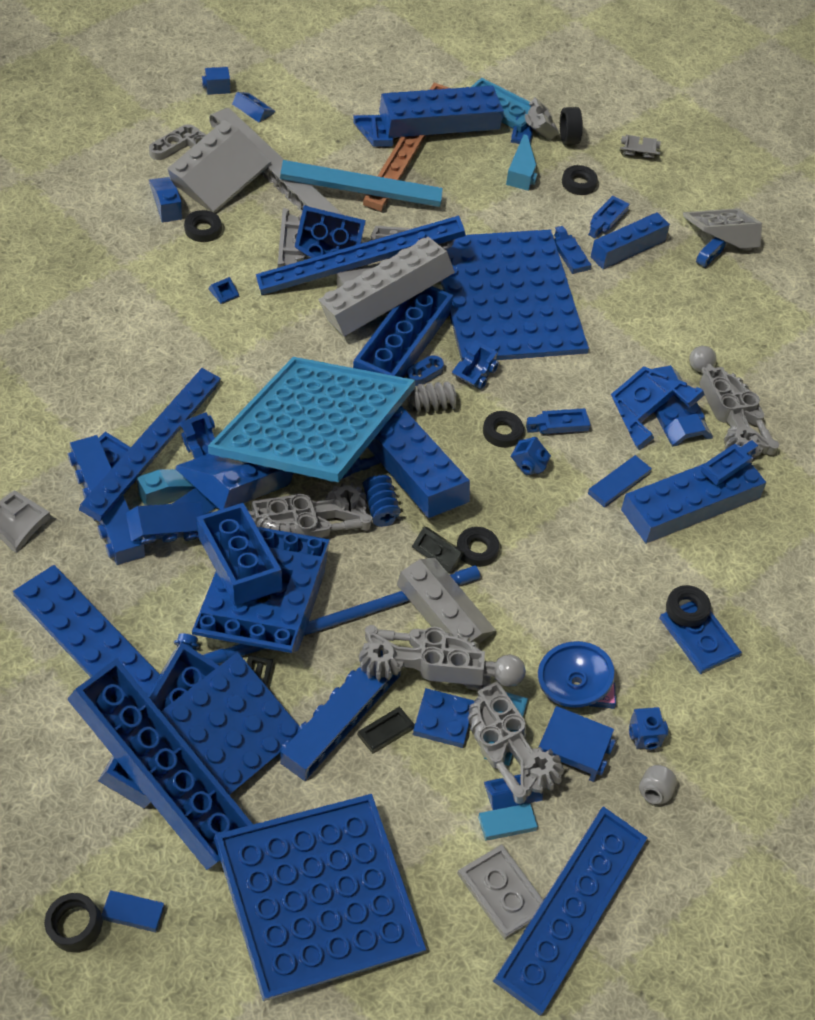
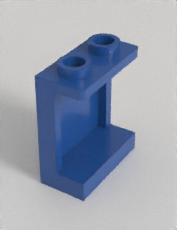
[538,706,616,782]

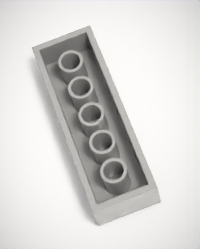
[318,237,455,336]

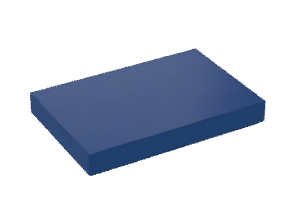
[659,601,742,674]

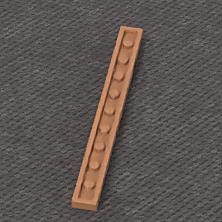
[363,83,449,211]

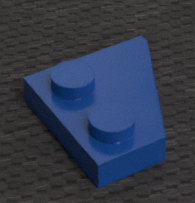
[353,115,393,147]

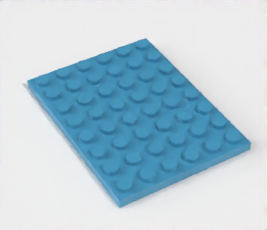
[208,357,415,482]

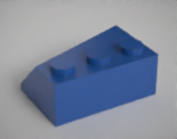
[294,206,366,274]

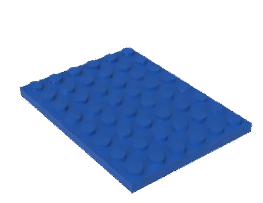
[441,229,589,362]

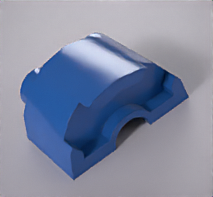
[452,340,499,389]
[180,412,215,459]

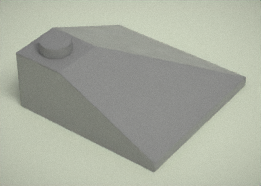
[683,208,762,251]

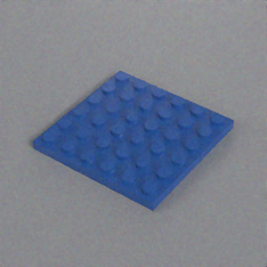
[214,794,426,1002]

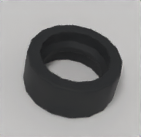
[559,107,583,145]
[44,893,103,952]

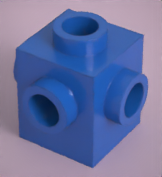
[510,437,551,475]
[629,707,668,750]

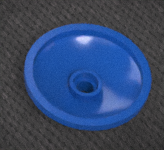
[538,641,615,708]

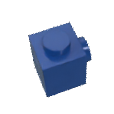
[202,67,230,95]

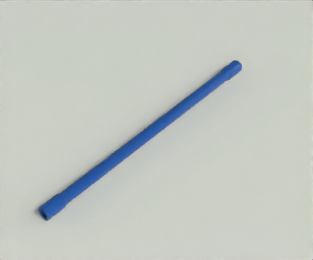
[203,566,480,665]

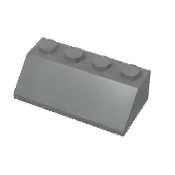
[397,558,496,644]

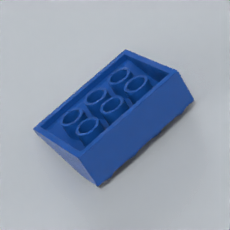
[176,454,294,510]

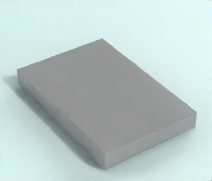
[457,844,543,940]

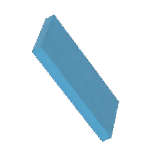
[471,78,531,132]

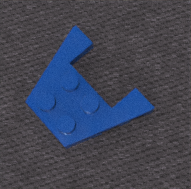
[611,366,705,450]

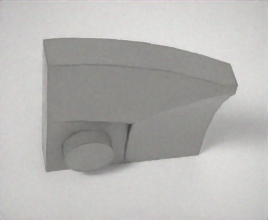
[0,490,50,553]

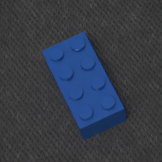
[197,503,282,606]

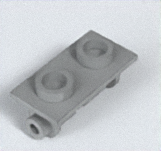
[619,134,661,158]

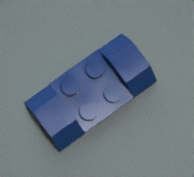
[653,365,713,447]

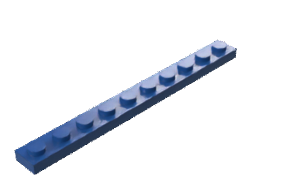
[256,215,466,295]
[79,368,221,522]

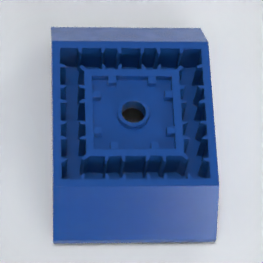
[192,527,330,653]

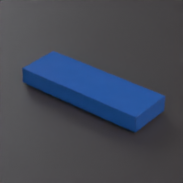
[588,455,652,508]

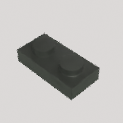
[412,527,465,573]

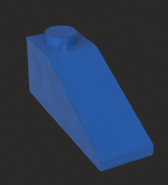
[149,177,182,223]

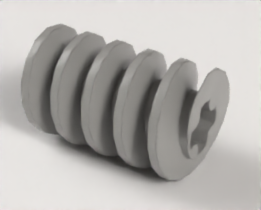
[408,381,456,413]

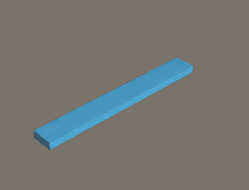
[280,160,443,207]

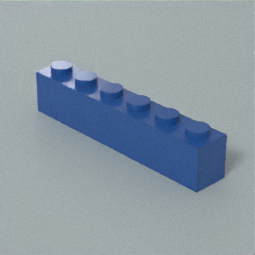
[67,435,145,565]
[280,650,401,781]

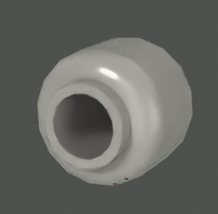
[639,765,677,804]

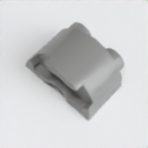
[525,97,559,140]

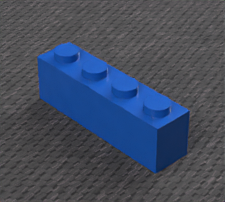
[590,212,670,270]

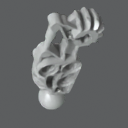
[689,345,779,459]
[248,482,372,538]
[359,625,526,687]
[463,676,563,804]

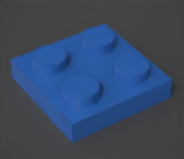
[413,688,475,748]

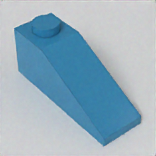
[506,134,538,191]
[137,469,196,506]

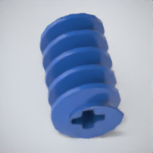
[362,475,401,527]

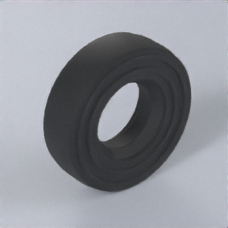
[562,165,598,195]
[184,210,222,242]
[483,411,524,448]
[456,527,500,567]
[666,585,711,627]

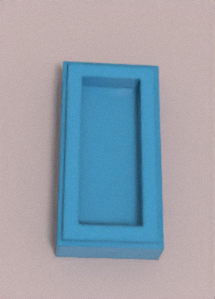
[478,803,538,841]

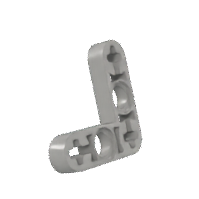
[149,124,206,160]

